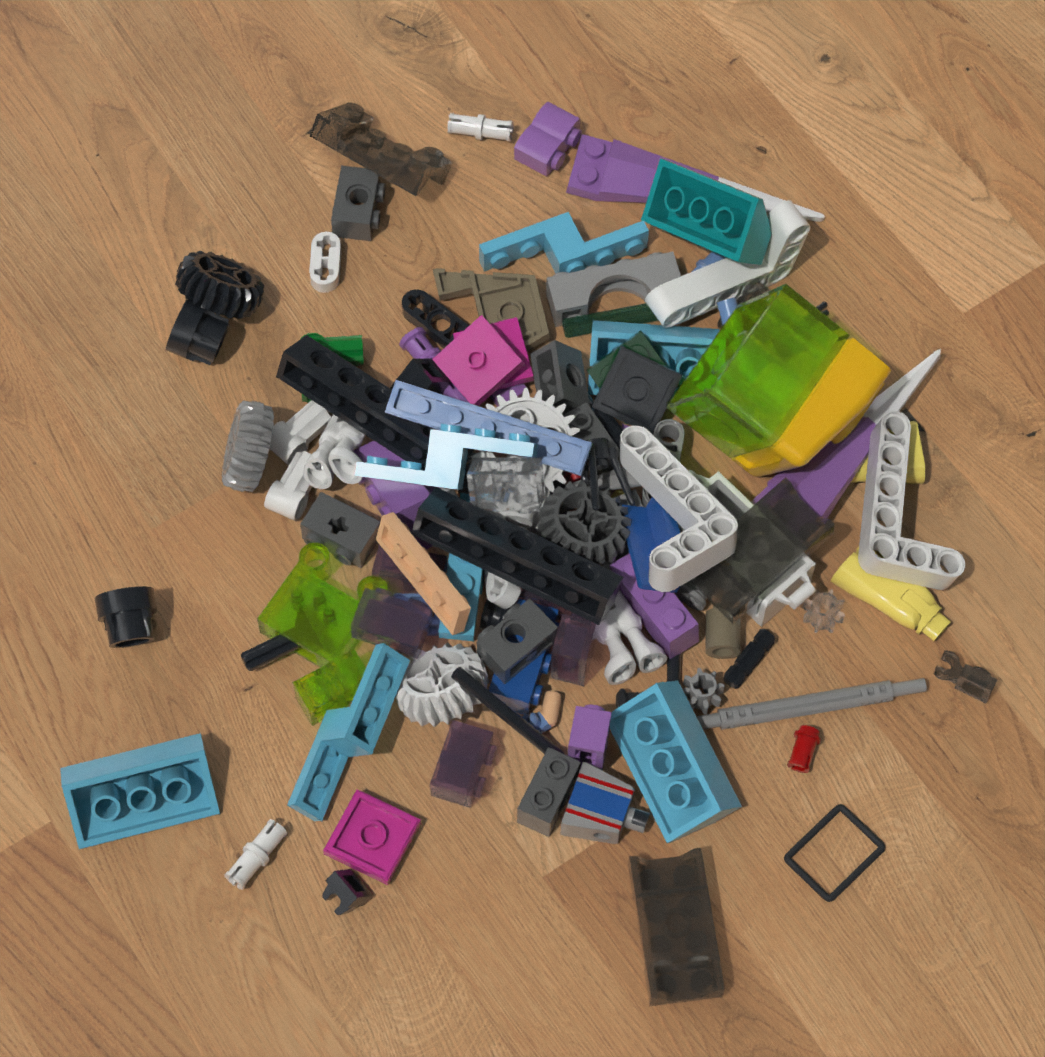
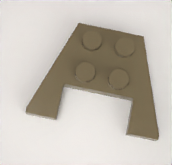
[433,268,550,351]

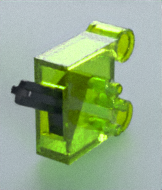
[241,542,388,676]

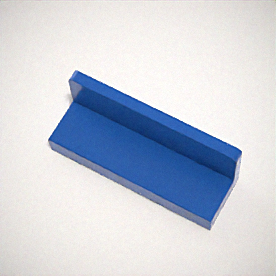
[621,497,681,593]

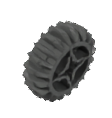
[537,480,631,567]

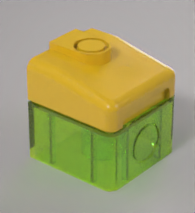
[667,284,891,477]

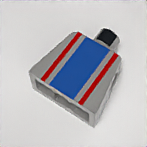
[560,762,650,844]

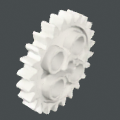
[472,388,580,499]

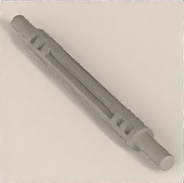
[696,678,927,730]

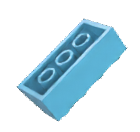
[588,320,725,404]
[610,680,742,844]
[60,733,220,849]

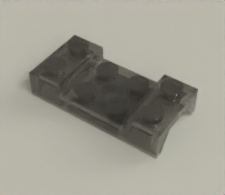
[309,102,453,196]
[690,477,835,624]
[628,848,725,1006]

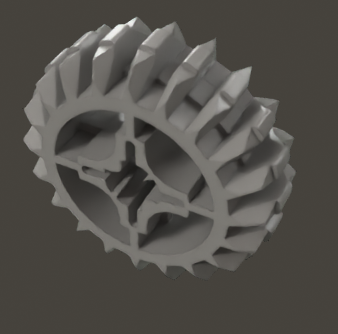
[221,400,274,492]

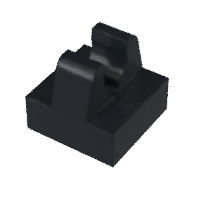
[322,869,373,915]

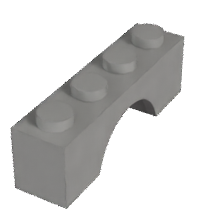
[546,252,681,327]

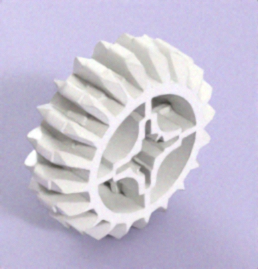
[396,643,489,727]

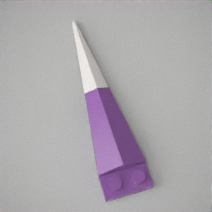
[566,134,825,222]
[751,349,941,549]

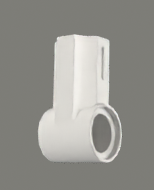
[269,400,331,465]
[264,451,312,521]

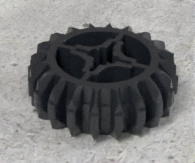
[175,251,265,319]

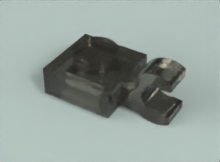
[933,651,998,704]

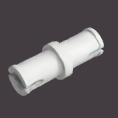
[447,113,514,141]
[225,819,287,890]

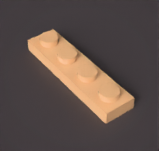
[376,512,471,636]

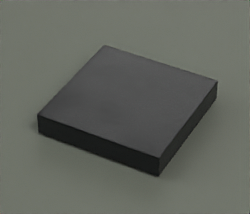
[592,345,682,435]

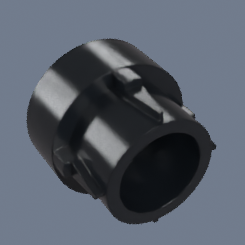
[165,300,230,365]
[95,586,157,648]

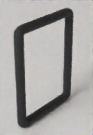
[784,804,885,902]

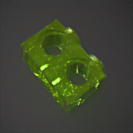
[292,649,366,726]

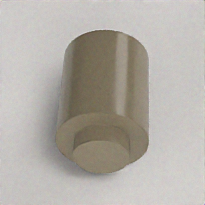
[705,603,741,659]

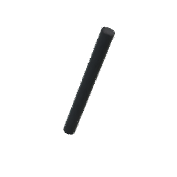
[451,667,564,754]

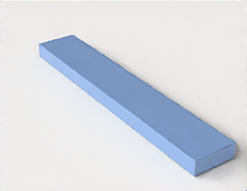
[385,380,592,477]

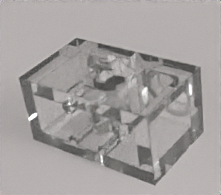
[467,458,546,514]

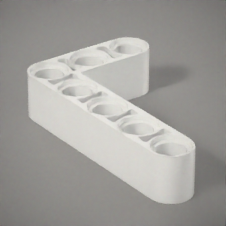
[645,200,811,328]
[858,411,965,590]
[620,426,738,592]

